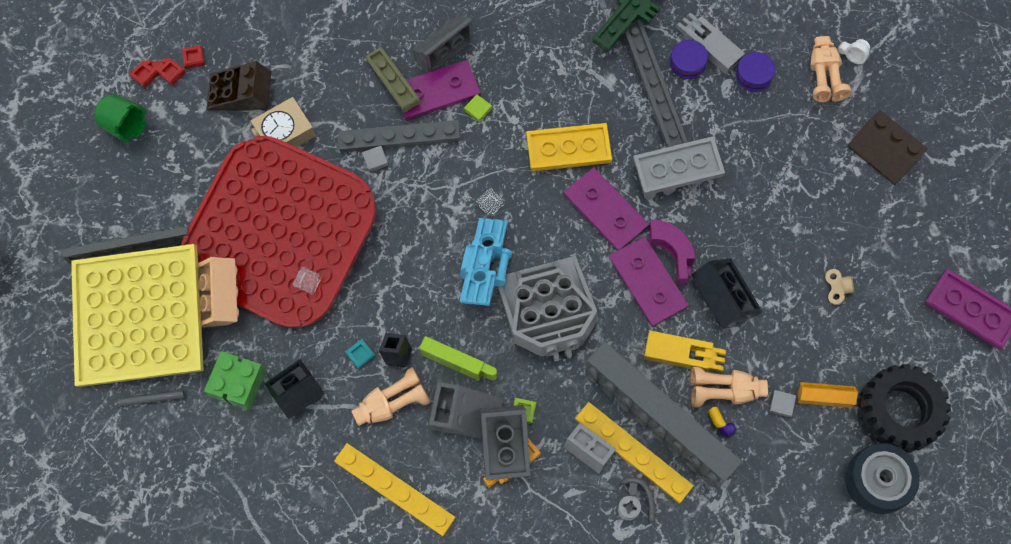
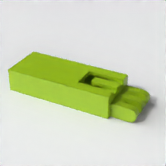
[419,336,497,381]

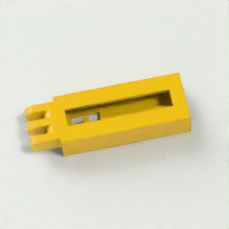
[643,330,727,372]

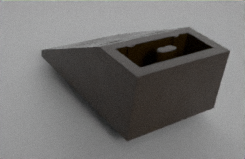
[206,61,272,111]

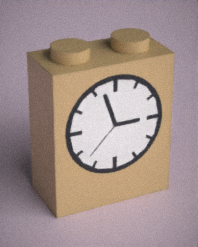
[250,97,316,147]

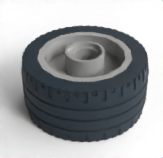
[845,443,920,514]

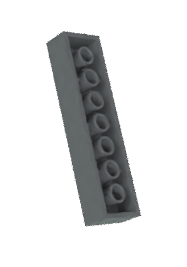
[585,342,742,488]

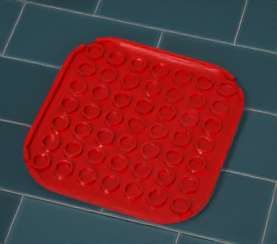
[181,136,376,328]

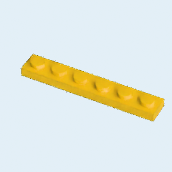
[575,402,694,504]
[334,443,456,537]

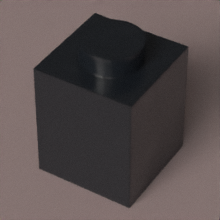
[379,333,412,367]

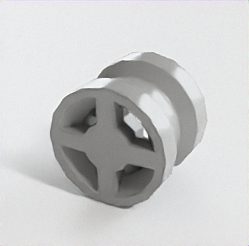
[617,496,641,521]

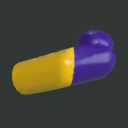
[708,407,736,437]

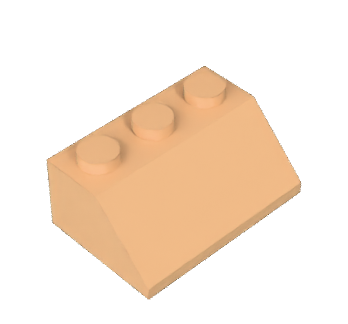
[198,257,239,328]

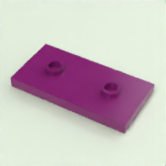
[402,60,481,121]
[563,167,650,251]
[609,236,689,327]
[924,268,1011,351]

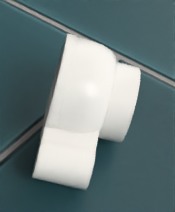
[837,39,870,64]

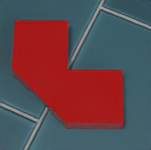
[129,58,186,88]

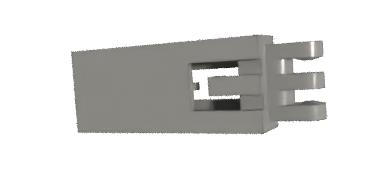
[675,13,745,75]

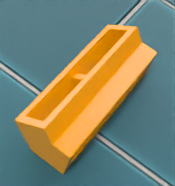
[798,382,858,408]

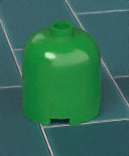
[94,94,147,143]

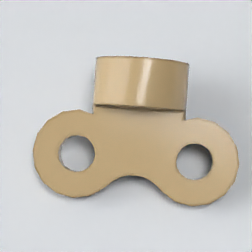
[825,269,854,305]

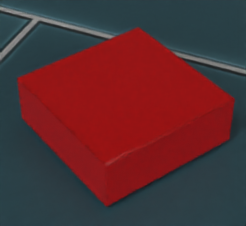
[182,45,205,69]

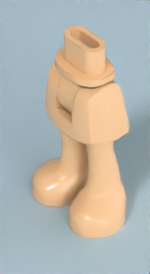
[810,36,852,102]
[352,367,431,426]
[690,367,768,408]

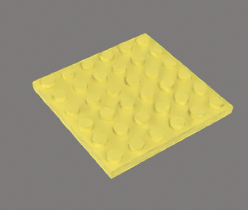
[71,244,204,387]

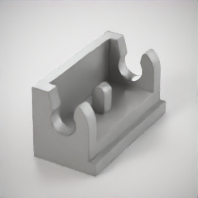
[563,423,616,474]

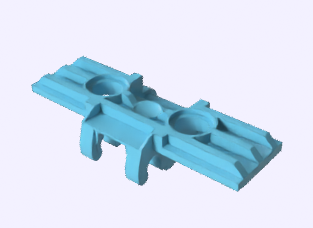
[460,218,512,306]

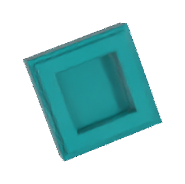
[345,339,376,369]

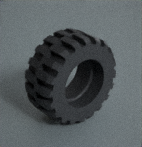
[857,364,951,453]

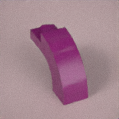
[649,219,695,286]

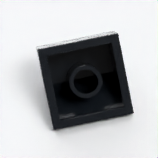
[264,359,325,419]

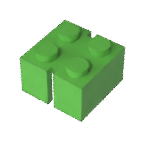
[204,351,266,411]

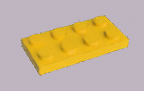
[526,123,612,171]

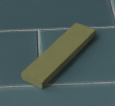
[365,47,421,113]

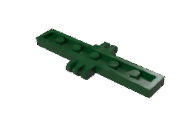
[592,0,661,52]

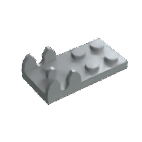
[633,136,725,200]

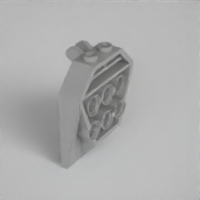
[498,256,597,361]

